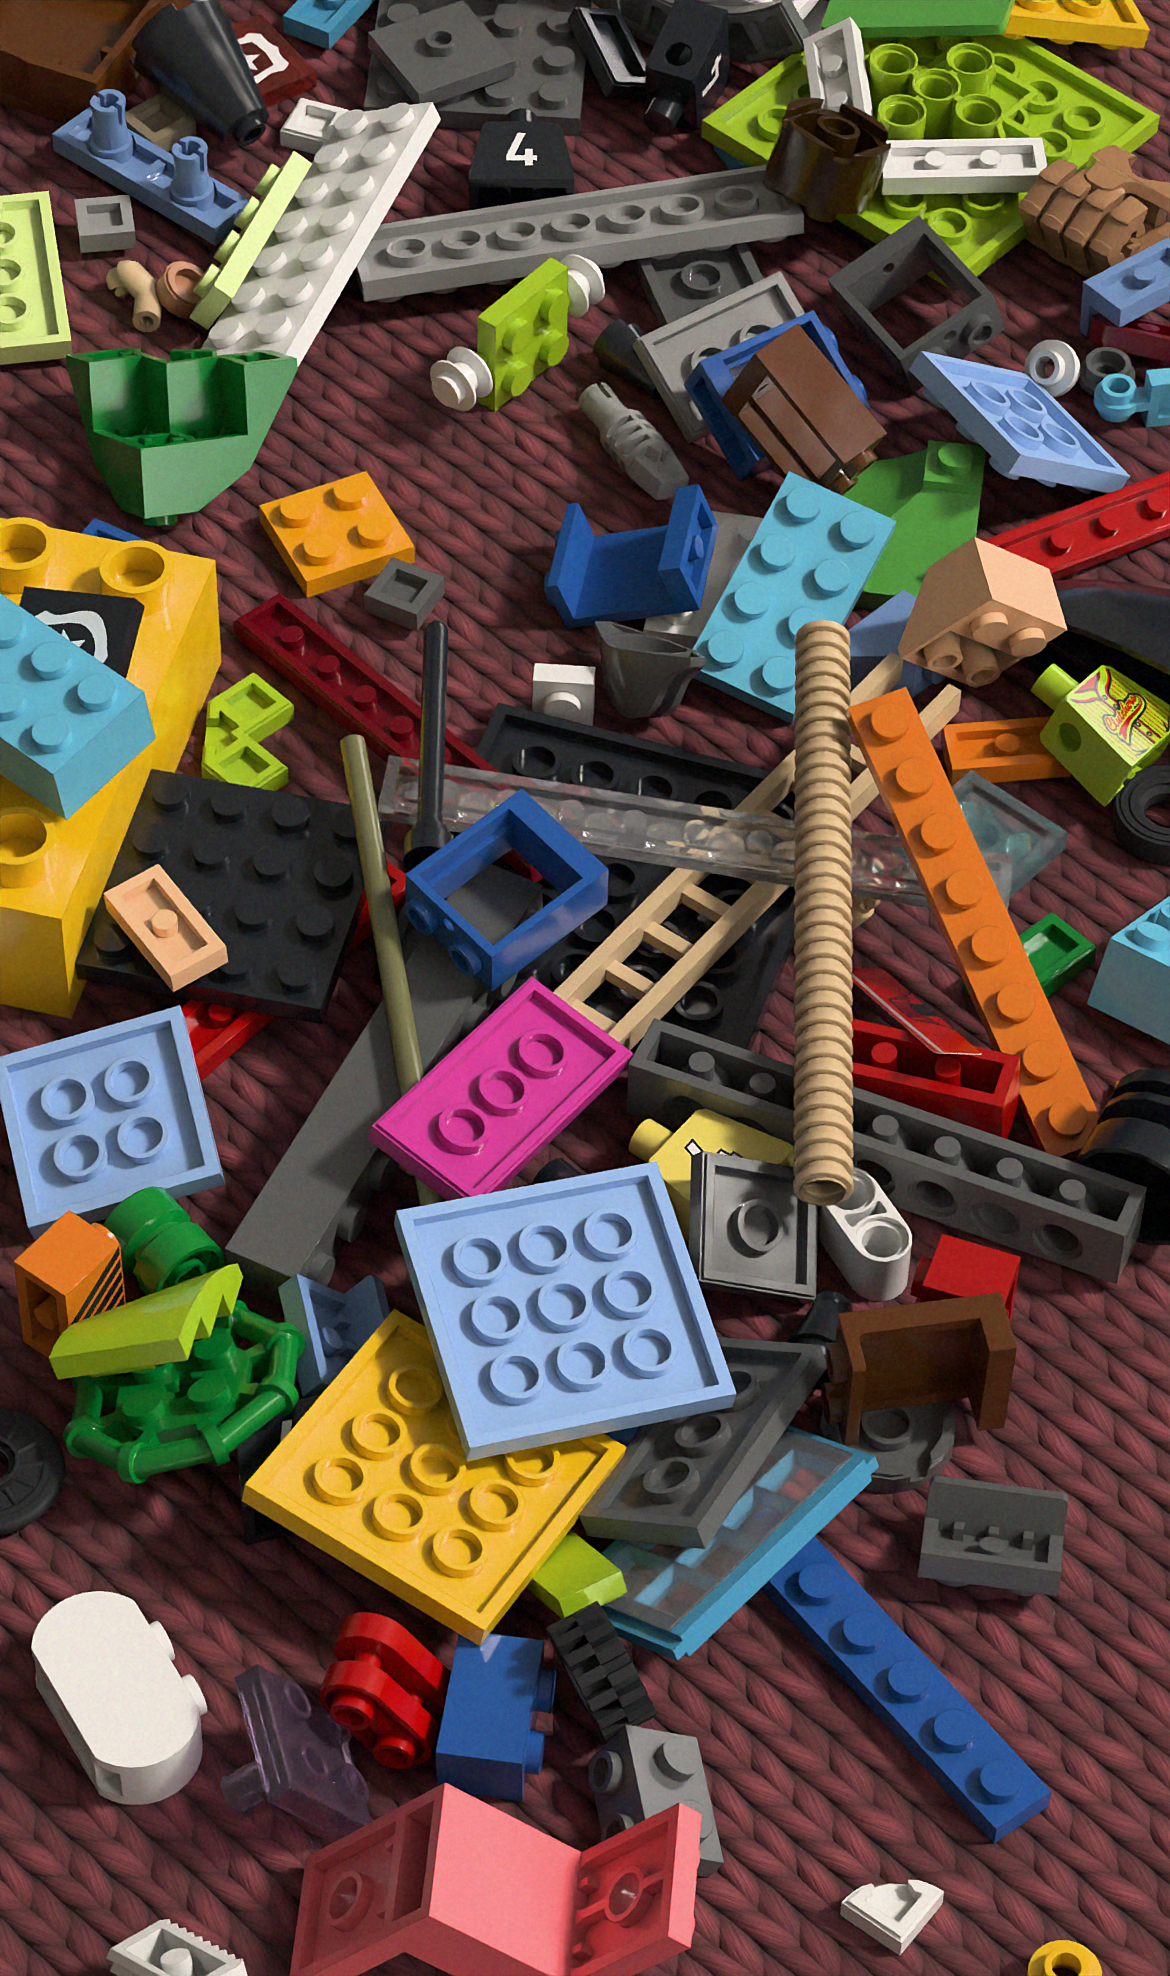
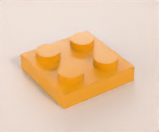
[259,471,415,598]

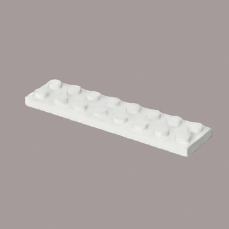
[201,102,441,366]

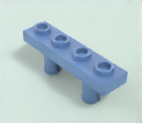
[52,89,249,246]

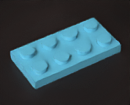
[693,471,896,724]

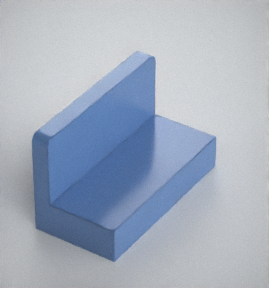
[1080,237,1170,338]

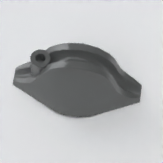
[595,621,706,719]

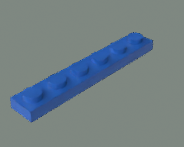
[725,1509,1051,1844]

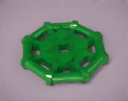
[63,1300,305,1484]

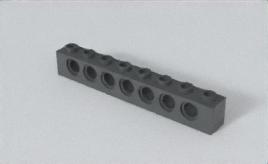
[627,1018,1147,1284]

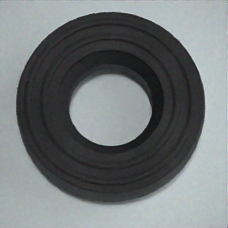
[1112,766,1170,866]

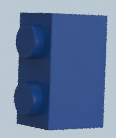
[435,1634,556,1801]

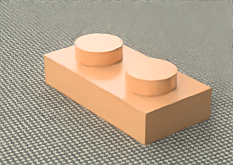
[103,864,228,992]

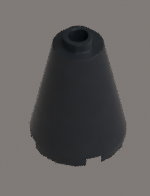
[129,0,269,147]

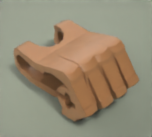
[1018,145,1170,278]

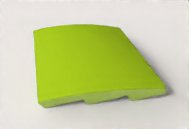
[49,1263,243,1380]

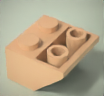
[897,537,1067,688]

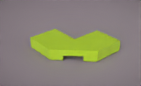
[201,672,294,791]

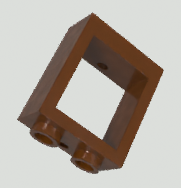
[721,323,887,496]

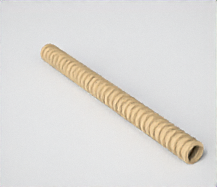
[793,620,854,1206]

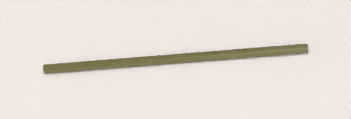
[340,734,446,1206]

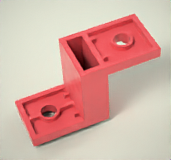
[290,1783,702,1976]

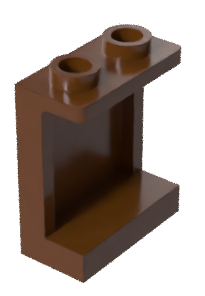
[821,1292,1017,1446]

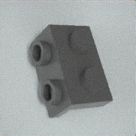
[918,1475,1069,1596]
[588,1724,724,1877]

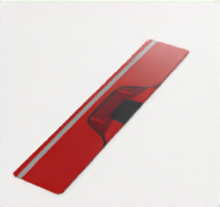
[851,968,982,1055]

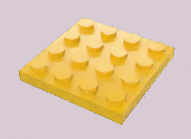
[241,1309,627,1646]

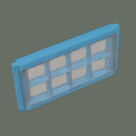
[601,1425,879,1661]

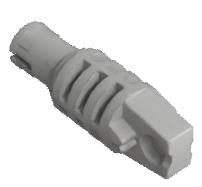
[578,383,689,500]

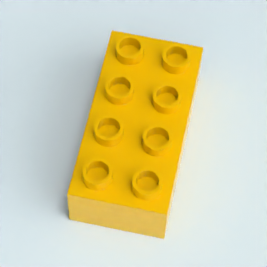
[0,517,222,1019]

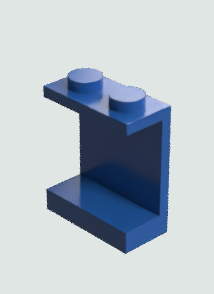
[544,484,719,629]

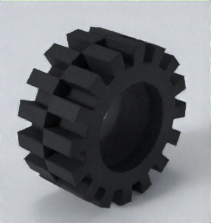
[546,1601,657,1743]

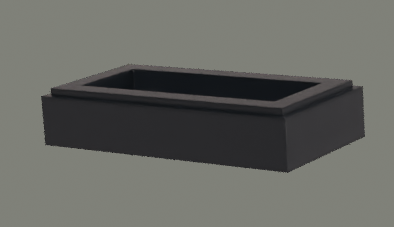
[567,7,646,100]

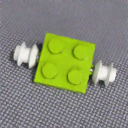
[430,254,605,412]

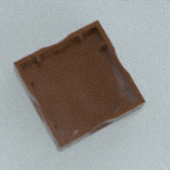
[0,0,192,124]

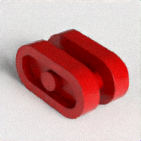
[319,1612,451,1769]

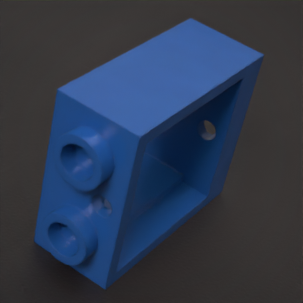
[683,310,871,482]
[404,789,609,992]

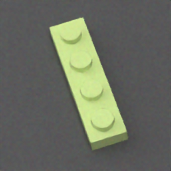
[189,151,312,330]

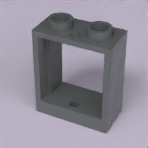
[827,215,1005,393]

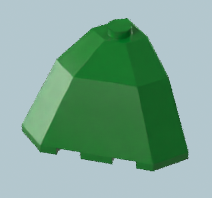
[66,348,298,526]

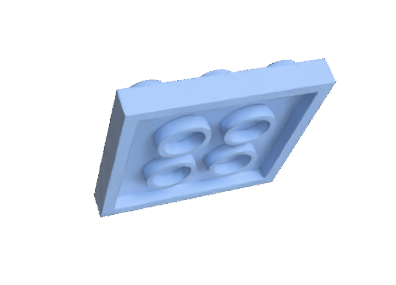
[909,351,1130,494]
[0,1005,225,1239]

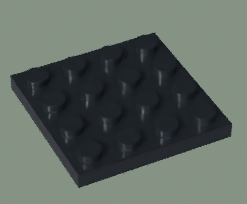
[75,769,392,1024]

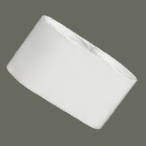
[817,1167,912,1302]

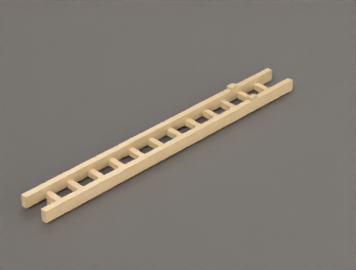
[399,652,961,1176]

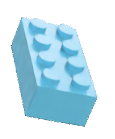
[0,593,156,820]

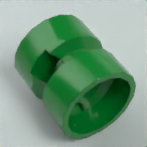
[103,1186,225,1296]

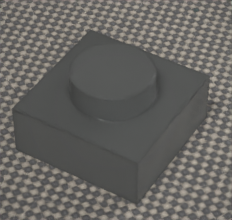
[364,557,445,631]

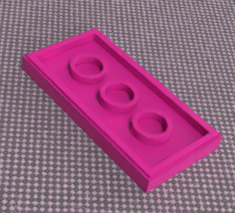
[367,976,633,1201]

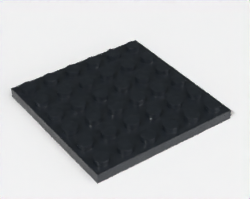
[375,703,796,1052]

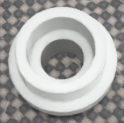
[1024,340,1081,397]

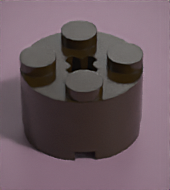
[763,98,891,223]

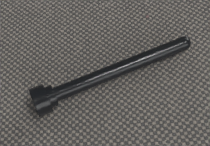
[403,620,454,871]

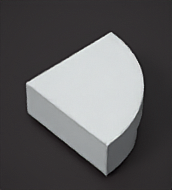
[840,1879,944,1956]

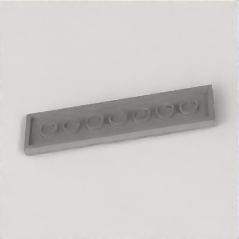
[354,165,804,303]

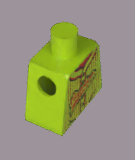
[1031,663,1170,807]

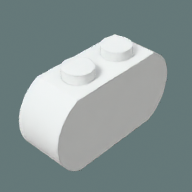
[31,1591,207,1805]

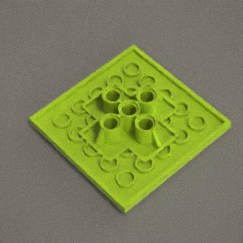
[701,35,1160,289]

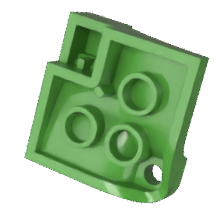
[843,440,986,610]

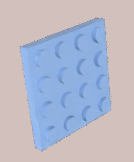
[394,1161,737,1461]

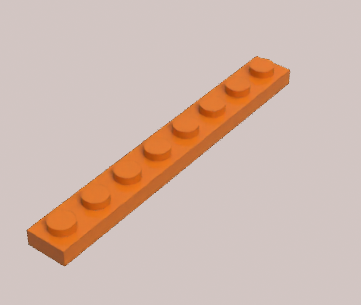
[846,687,1100,1160]

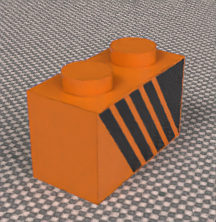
[14,1210,126,1359]

